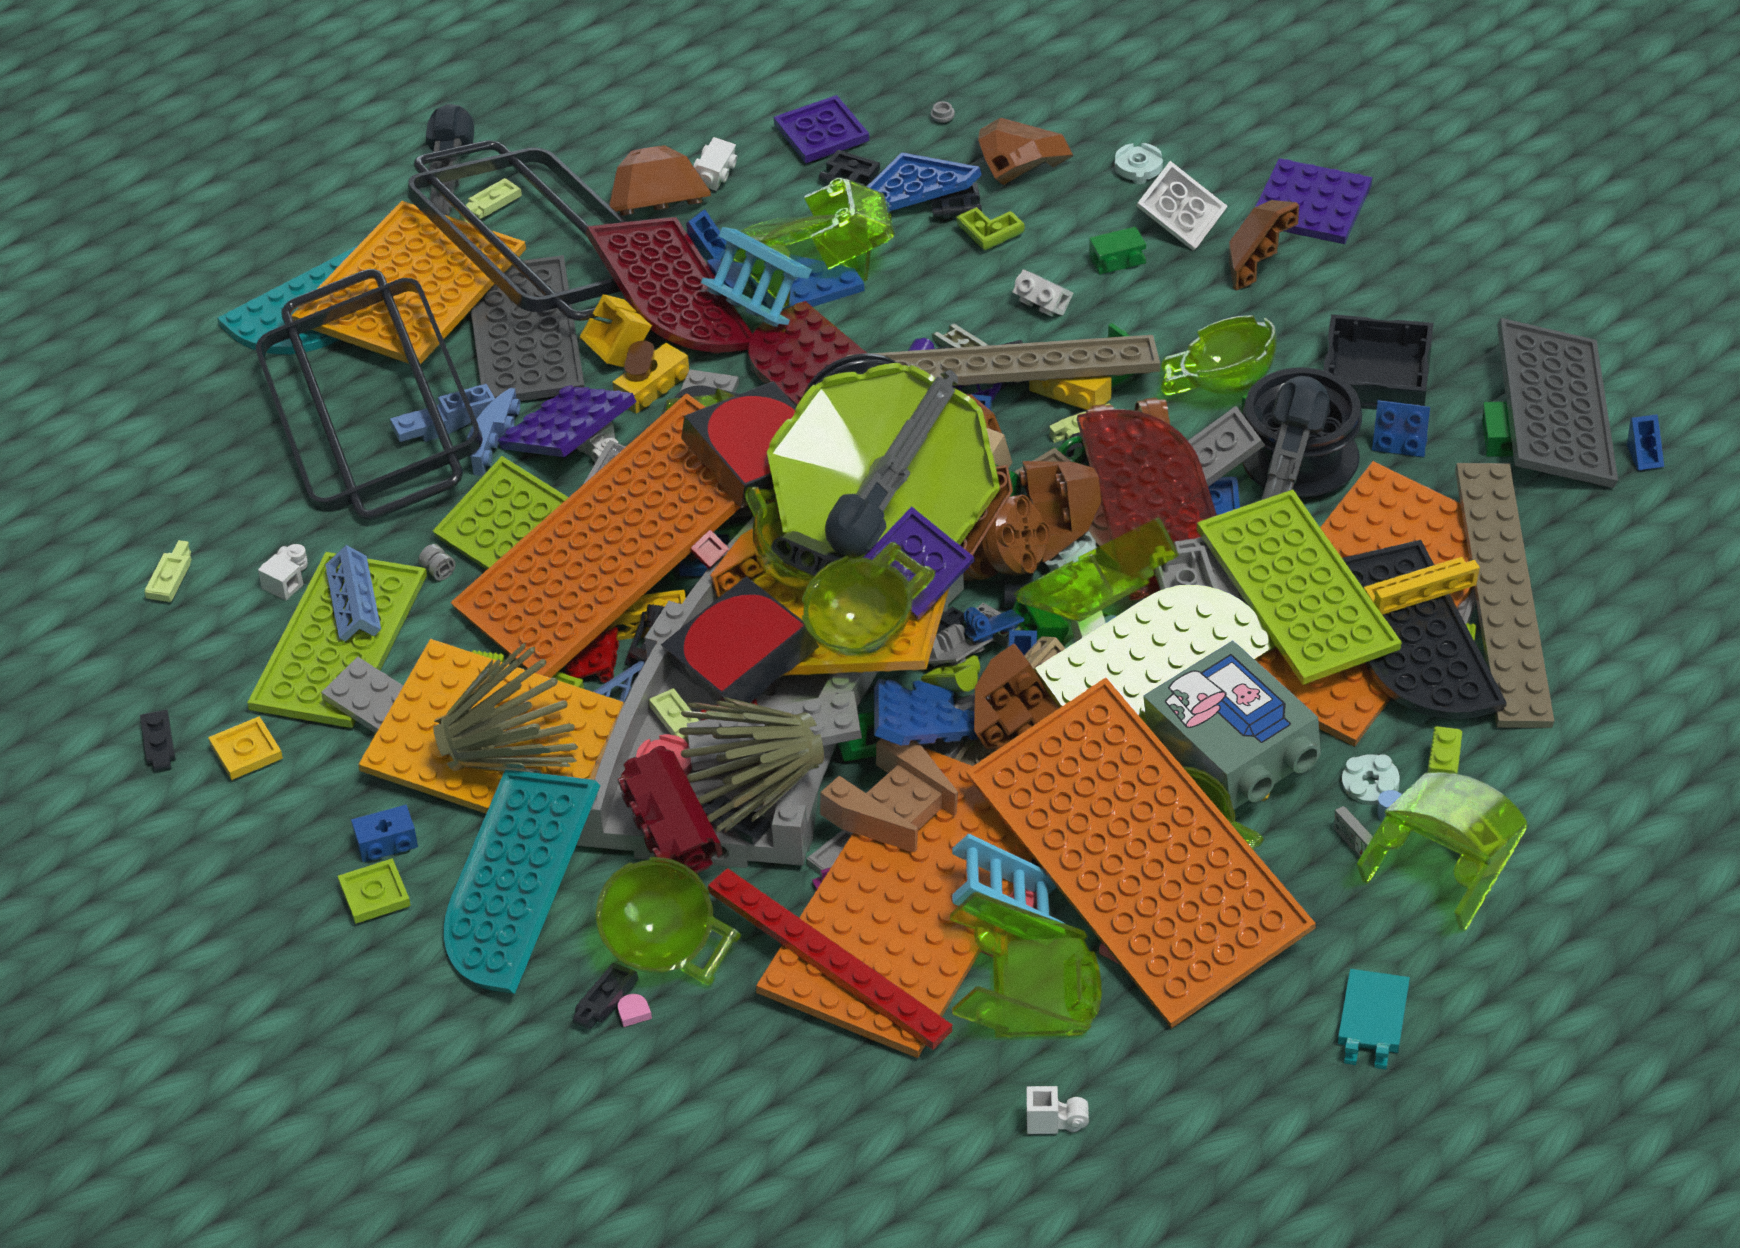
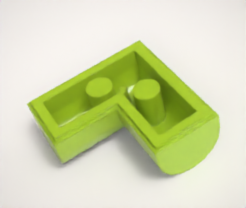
[956,207,1025,251]
[921,655,980,692]

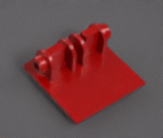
[565,627,619,683]

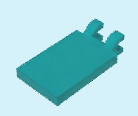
[1338,969,1410,1070]

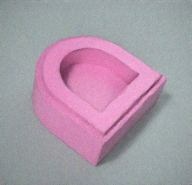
[618,994,652,1027]

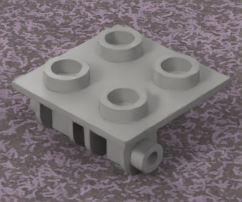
[928,624,993,666]

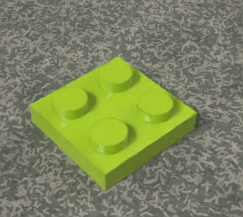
[338,858,411,924]

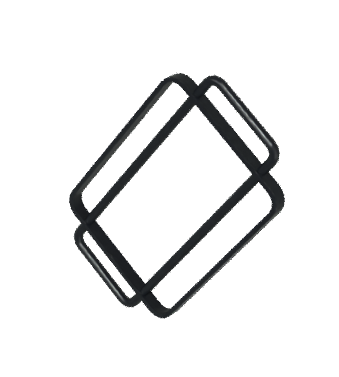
[407,140,627,321]
[256,269,483,520]

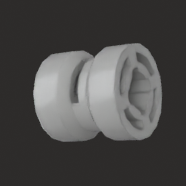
[418,544,456,580]

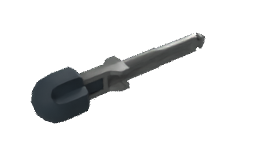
[426,103,475,216]
[825,370,958,557]
[1261,376,1330,500]

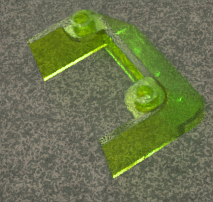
[804,178,895,269]

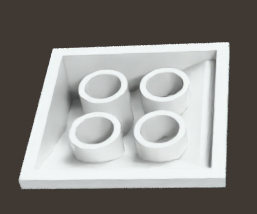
[1136,161,1228,251]

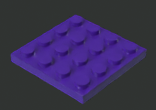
[1255,158,1373,244]
[498,385,636,457]

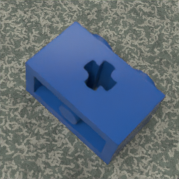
[351,805,418,862]

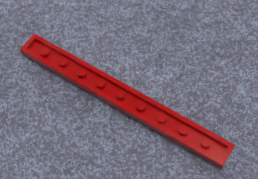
[708,868,953,1050]

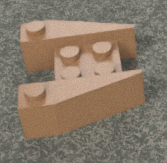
[820,738,958,852]

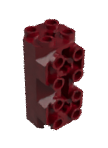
[617,746,723,878]

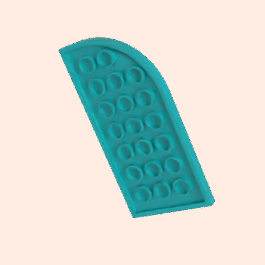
[217,245,359,354]
[444,769,601,994]

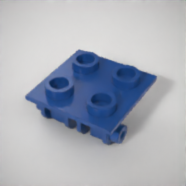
[1372,400,1430,457]
[964,607,1025,642]

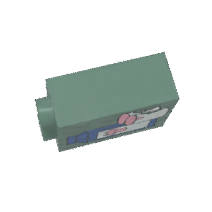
[1143,640,1321,812]

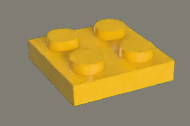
[208,716,283,780]

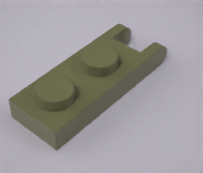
[932,324,989,348]

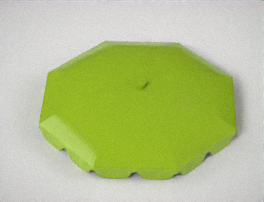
[767,363,1000,578]

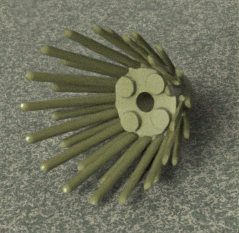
[433,643,578,774]
[679,697,824,833]

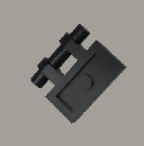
[818,150,880,193]
[930,183,982,219]

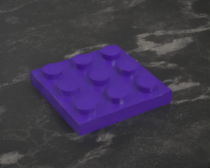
[773,95,870,163]
[855,506,974,620]

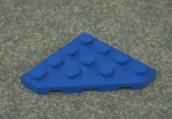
[847,152,982,217]
[735,251,865,310]
[874,679,979,746]

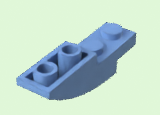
[390,384,495,442]
[467,388,521,476]

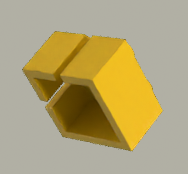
[580,294,652,367]

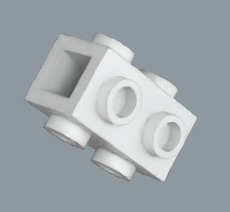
[693,137,738,191]
[1013,269,1073,316]

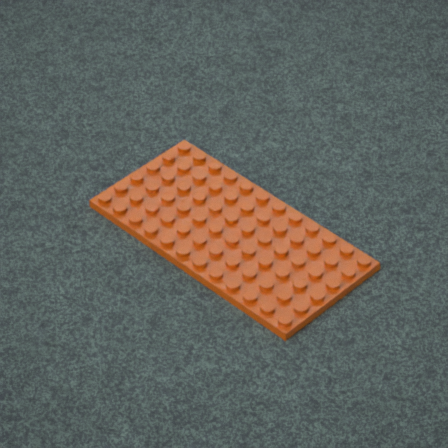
[450,393,740,678]
[1256,461,1474,747]
[966,677,1316,1028]
[756,747,1033,1058]

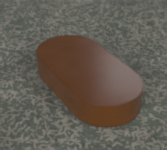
[624,341,655,381]

